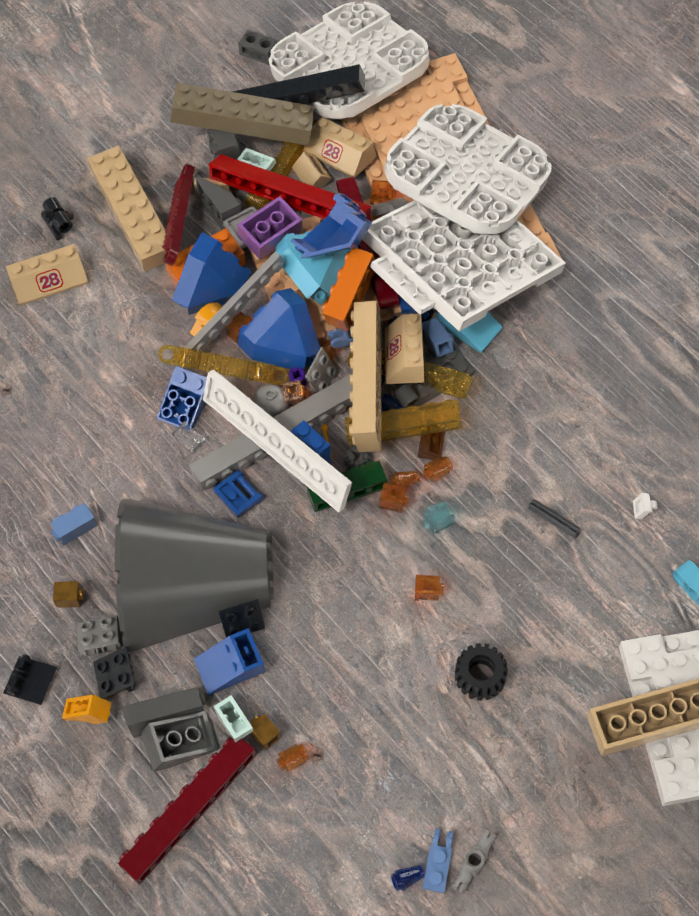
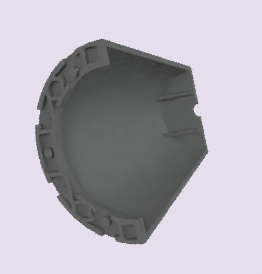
[115,499,274,652]

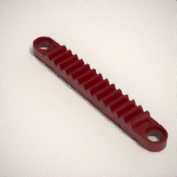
[162,163,195,266]

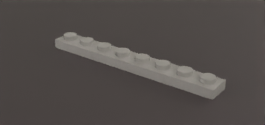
[173,251,286,368]

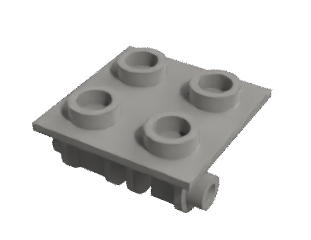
[305,347,337,395]
[77,615,121,656]

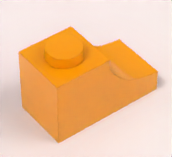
[62,695,112,724]

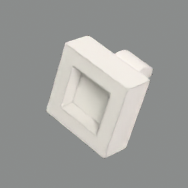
[633,493,658,519]

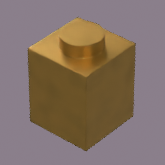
[53,581,84,608]
[250,713,281,751]

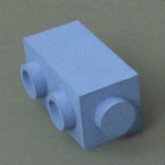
[422,317,454,358]
[51,503,97,546]

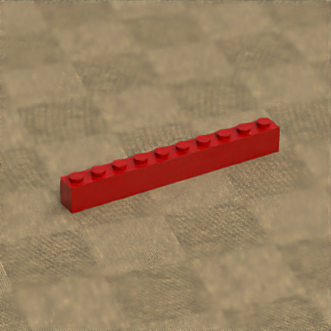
[209,154,371,221]

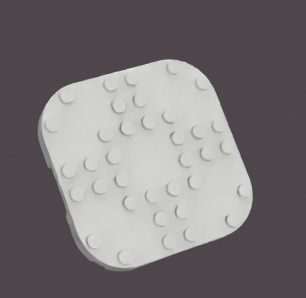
[269,2,430,119]
[384,104,551,234]

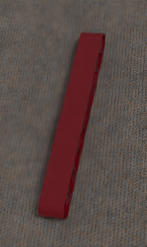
[336,176,399,310]

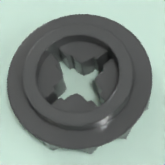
[343,444,374,469]

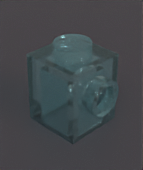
[423,501,455,534]

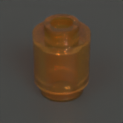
[423,456,453,482]
[276,743,309,773]

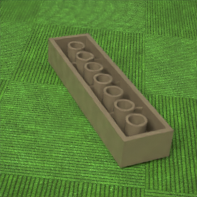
[170,82,314,146]

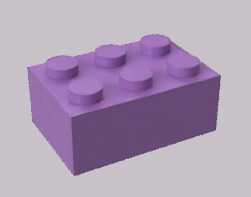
[237,196,303,260]

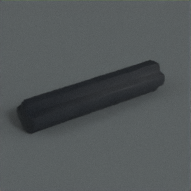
[528,499,581,538]

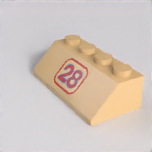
[303,117,377,178]
[6,244,88,306]
[385,314,424,384]

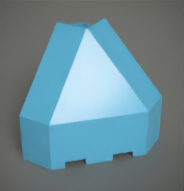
[275,231,352,305]

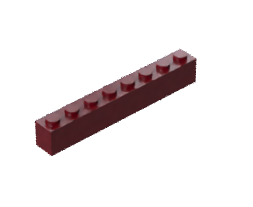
[117,737,256,885]

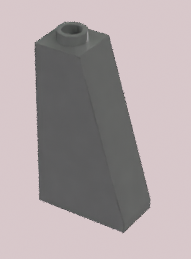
[122,687,206,738]

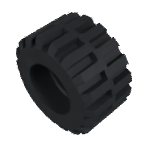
[455,643,508,701]

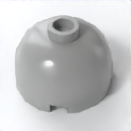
[253,384,290,417]

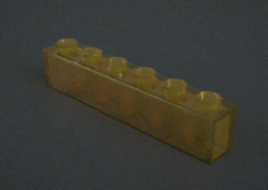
[345,399,463,446]

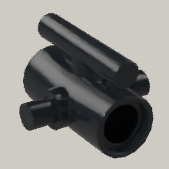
[41,197,74,240]

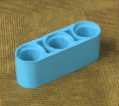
[672,560,699,606]

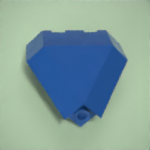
[291,193,372,259]
[172,232,252,315]
[238,288,320,370]

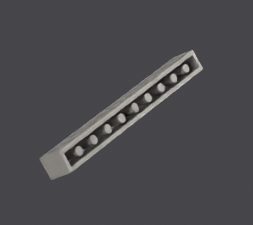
[189,374,353,491]

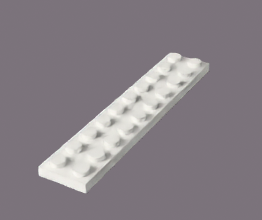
[203,369,352,512]

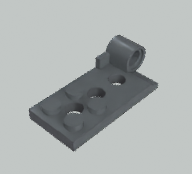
[392,345,474,411]

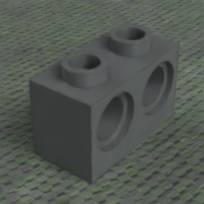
[238,29,277,65]

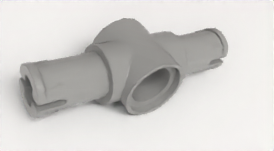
[452,829,497,894]

